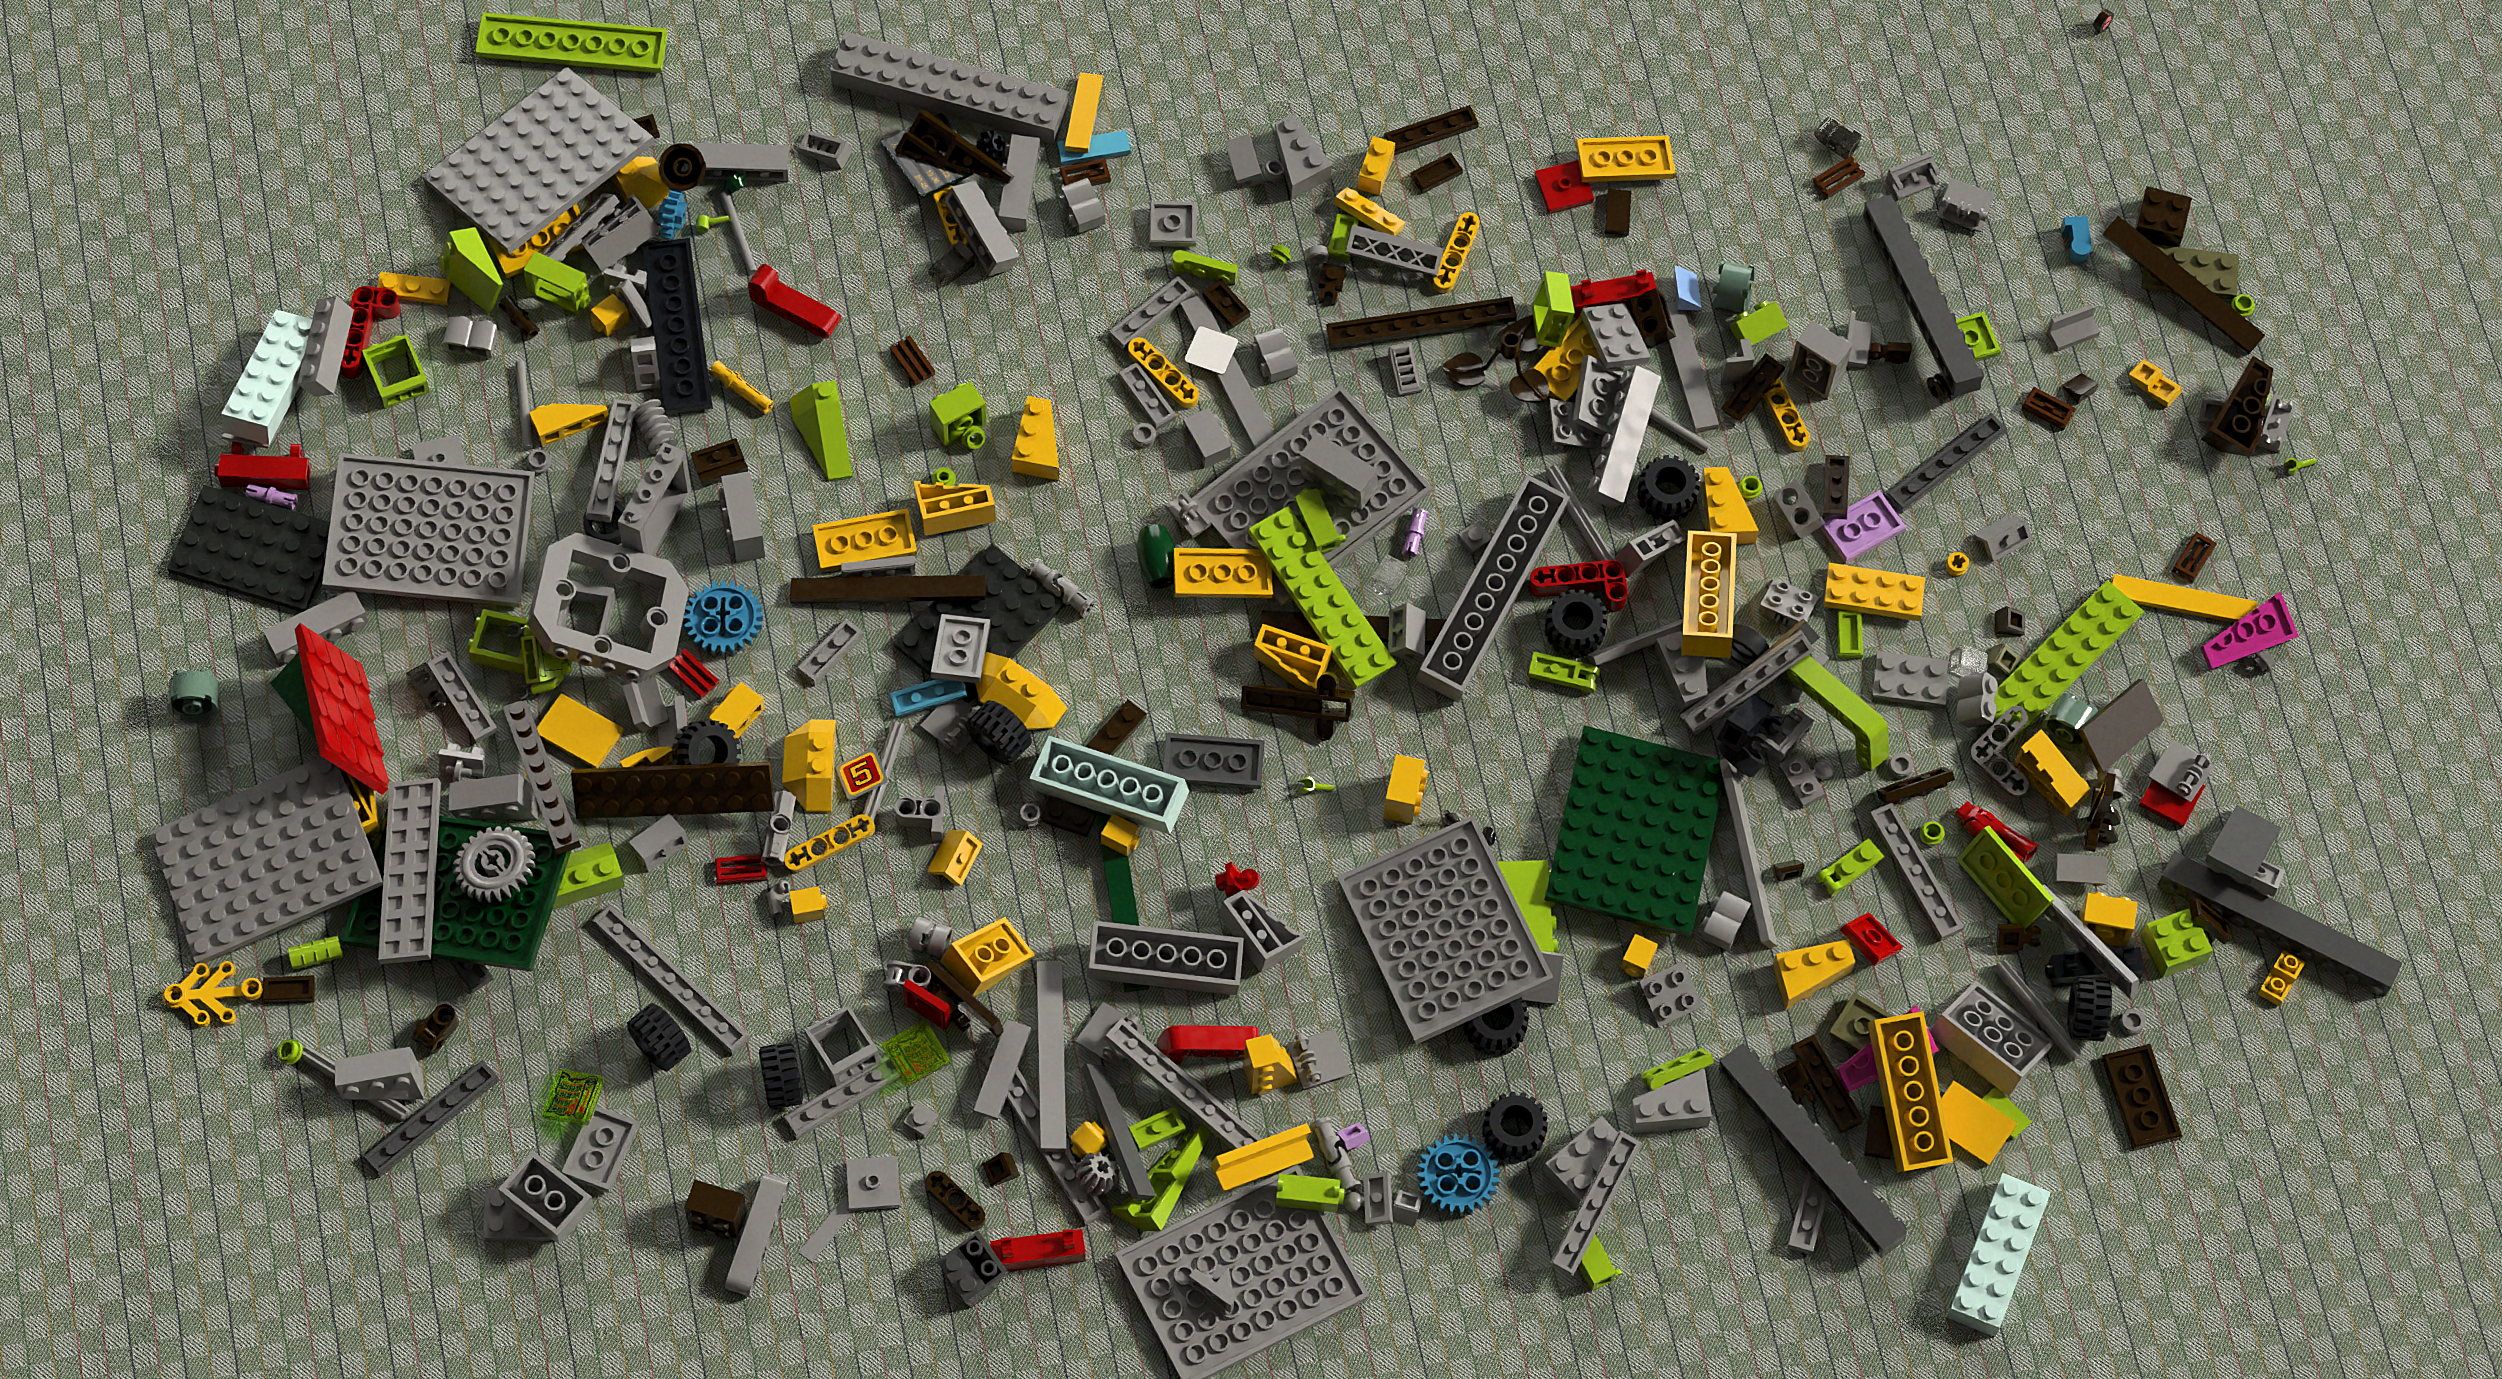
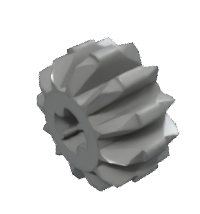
[1075,1151,1120,1197]

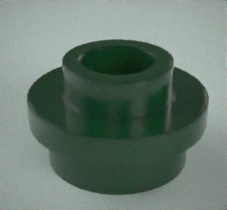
[724,173,746,194]

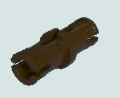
[499,295,540,339]

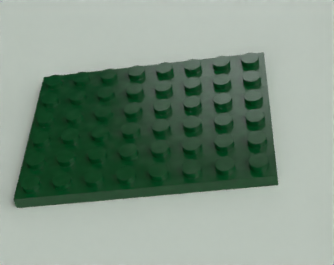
[1544,725,1723,937]
[341,809,572,972]

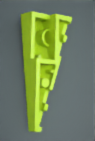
[1111,1124,1211,1231]

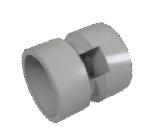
[908,917,953,958]

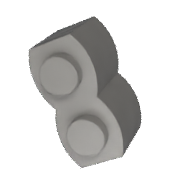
[1059,178,1105,233]
[443,316,498,358]
[1251,327,1298,383]
[1957,672,1998,728]
[1700,891,1751,951]

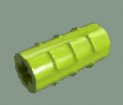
[288,935,343,970]

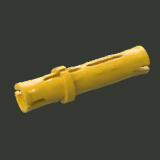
[709,361,774,414]

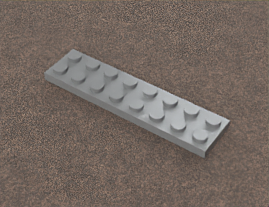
[378,778,441,964]

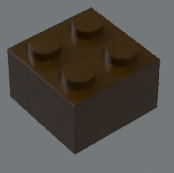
[2134,186,2192,247]
[684,1180,747,1239]

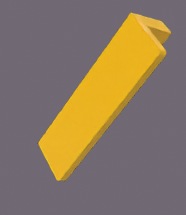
[1211,1123,1314,1192]

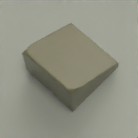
[1984,643,2021,677]

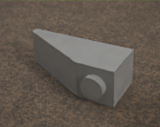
[1614,519,1688,576]

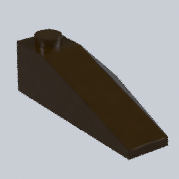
[2201,356,2274,457]

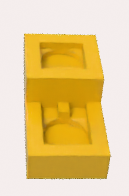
[2129,359,2182,408]
[620,746,673,767]

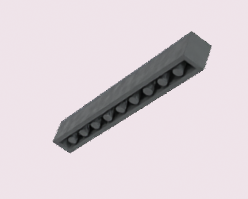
[1863,195,1984,397]
[2157,851,2402,996]
[1719,1043,1907,1259]

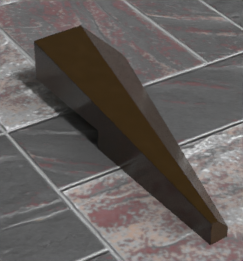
[894,110,1015,184]

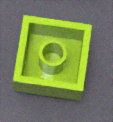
[929,381,986,447]
[2141,908,2213,978]

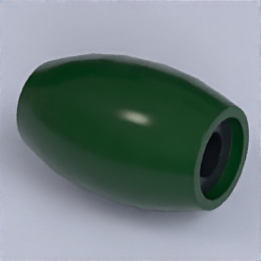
[1137,524,1176,589]

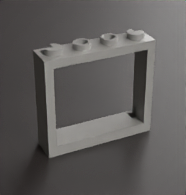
[618,442,692,556]

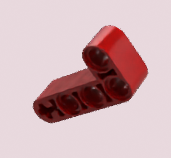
[748,264,841,339]
[340,286,401,379]
[1528,560,1628,612]
[1157,1025,1260,1065]

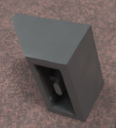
[936,1231,1008,1308]

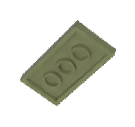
[2141,244,2239,300]
[1828,992,1942,1059]

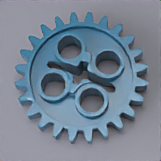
[683,580,764,656]
[1417,1133,1500,1216]

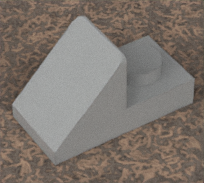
[1189,1268,1234,1313]

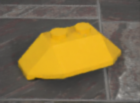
[975,652,1067,730]
[782,719,836,813]

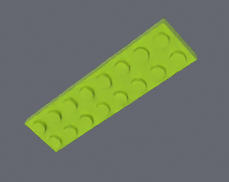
[475,12,668,73]
[1247,506,1397,690]
[1992,580,2144,742]

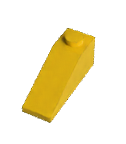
[529,404,609,447]

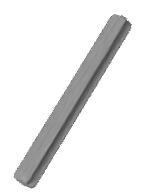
[1545,465,1614,561]
[858,721,905,832]
[1994,960,2083,1061]
[300,1046,409,1121]

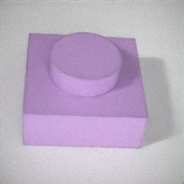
[1336,1122,1370,1150]

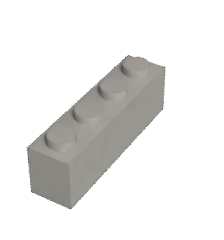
[995,135,1040,231]
[694,141,790,182]
[944,181,1020,276]
[297,296,354,397]
[263,590,369,664]

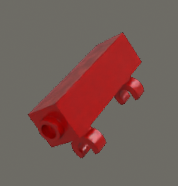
[1570,269,1657,318]
[214,441,311,490]
[990,1229,1086,1271]

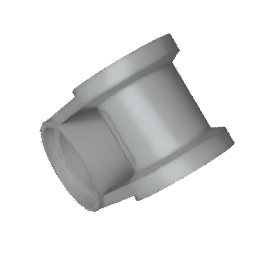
[882,960,933,993]

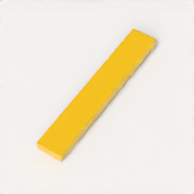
[2112,574,2258,623]

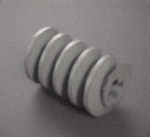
[633,399,678,454]

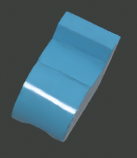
[2061,216,2092,264]

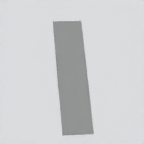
[799,1196,855,1263]

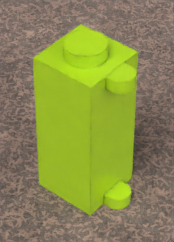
[1295,488,1347,554]
[1276,1173,1345,1212]
[1564,1225,1622,1291]

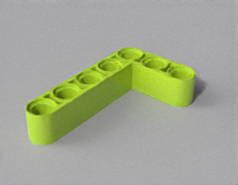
[1786,655,1889,772]

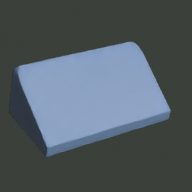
[1673,266,1701,310]

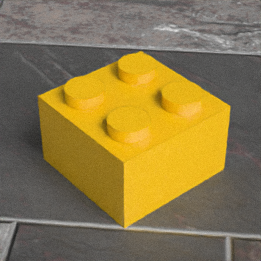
[1383,754,1428,824]
[2078,892,2138,948]

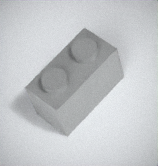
[1183,408,1233,468]

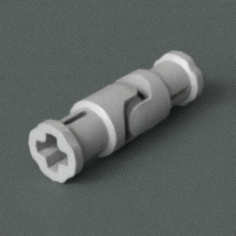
[1026,558,1096,617]
[1310,1117,1361,1195]

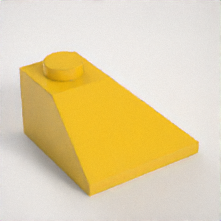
[612,156,671,210]

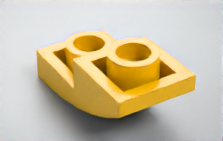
[2258,950,2306,1007]

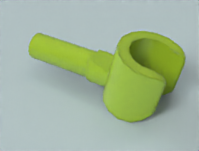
[696,215,729,233]
[2284,458,2317,476]
[1298,777,1334,794]

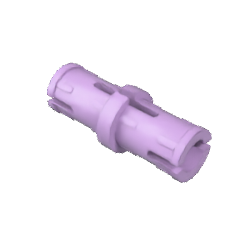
[245,484,297,510]
[1401,508,1428,558]

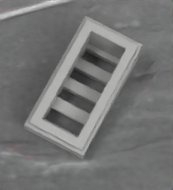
[797,130,852,169]
[1388,343,1422,396]

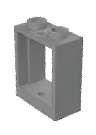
[556,581,616,651]
[804,1005,881,1087]

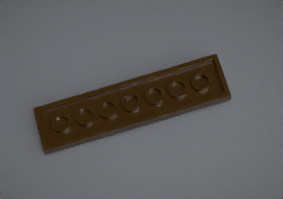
[571,761,775,819]

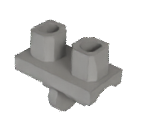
[603,263,647,302]
[1166,491,1212,539]
[438,743,485,782]

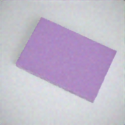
[1820,490,1906,564]

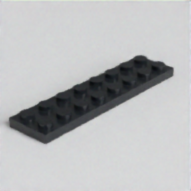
[642,238,713,415]

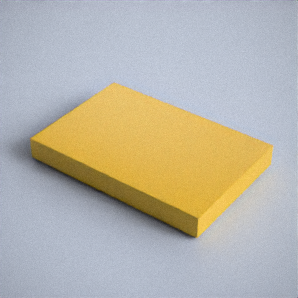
[537,693,624,768]
[1941,1081,2018,1166]

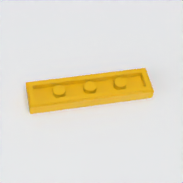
[1065,73,1103,153]

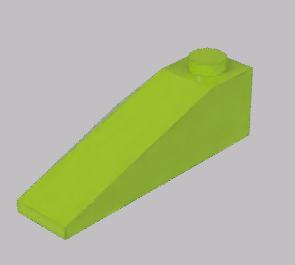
[789,380,853,481]

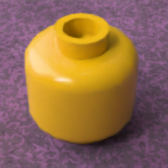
[1070,1121,1108,1159]

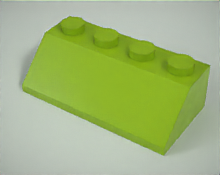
[552,841,625,910]

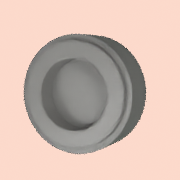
[1304,245,1329,265]
[1132,423,1156,448]
[1888,753,1913,779]
[2119,1009,2146,1036]

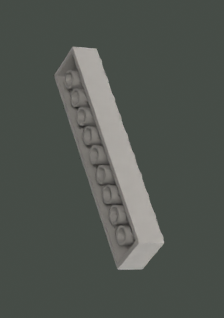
[830,31,1068,144]
[1416,475,1570,703]

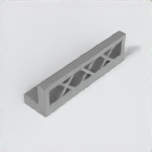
[1345,225,1444,277]

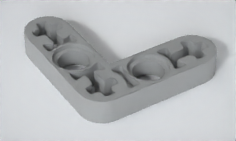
[1971,706,2029,798]

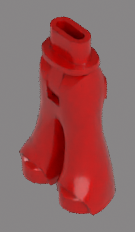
[1955,801,2039,863]

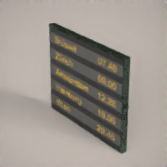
[880,112,974,199]

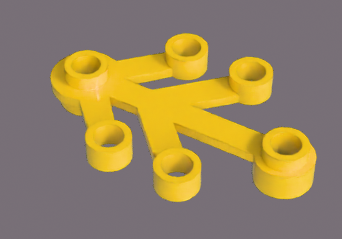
[163,961,263,1028]

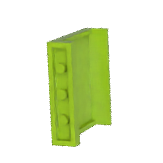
[1496,860,1558,953]

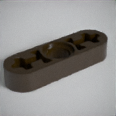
[925,1171,985,1231]

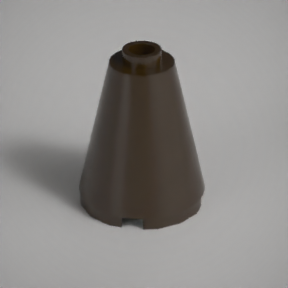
[658,143,706,191]

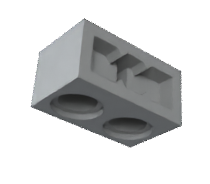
[1773,479,1826,539]

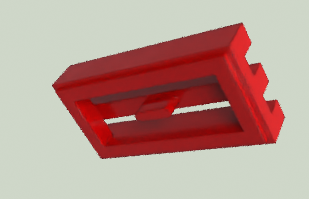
[667,649,719,699]
[715,854,767,884]

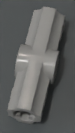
[761,791,796,867]

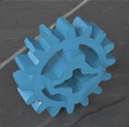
[657,188,687,240]

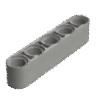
[725,1173,790,1297]

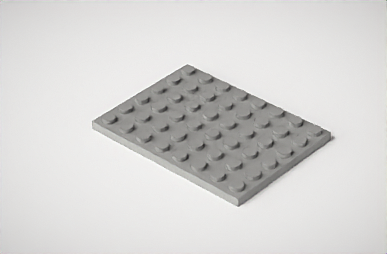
[422,67,655,254]
[1191,385,1433,607]
[322,453,535,607]
[149,757,383,964]
[1337,815,1555,1045]
[1115,1164,1370,1379]

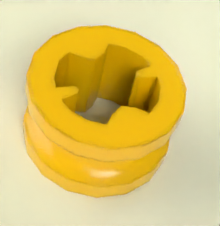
[1946,552,1969,577]

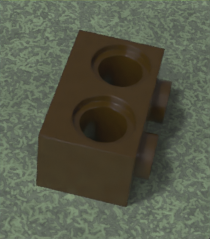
[1630,288,1676,348]

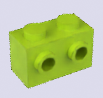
[1729,300,1789,346]

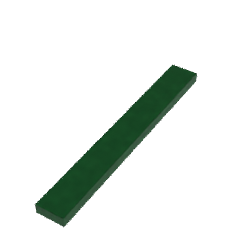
[1095,810,1150,993]

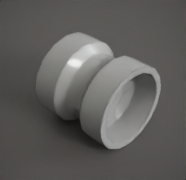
[2097,768,2123,800]

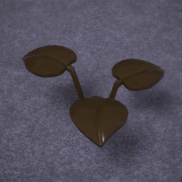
[1443,315,1549,402]

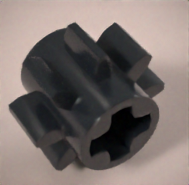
[976,130,1005,159]

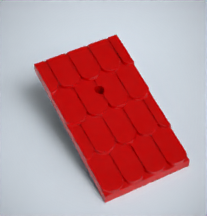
[270,623,389,795]

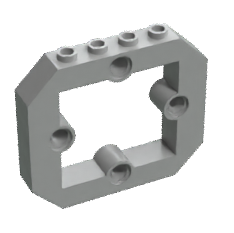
[527,533,689,681]

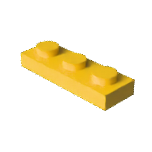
[1333,187,1405,236]
[377,272,452,305]

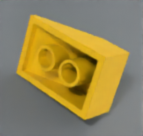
[940,917,1035,996]

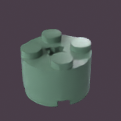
[1713,260,1755,312]
[167,669,219,722]
[2042,693,2099,751]

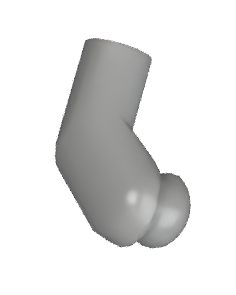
[767,880,791,918]

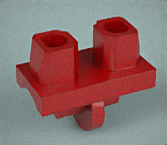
[1215,862,1260,898]

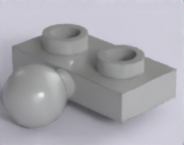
[1779,753,1834,808]
[1343,1171,1393,1226]

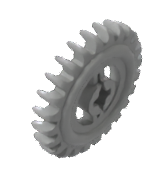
[453,826,536,903]

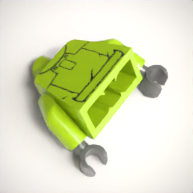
[507,623,576,699]

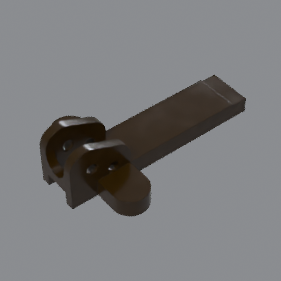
[1241,672,1355,741]
[2084,772,2121,852]

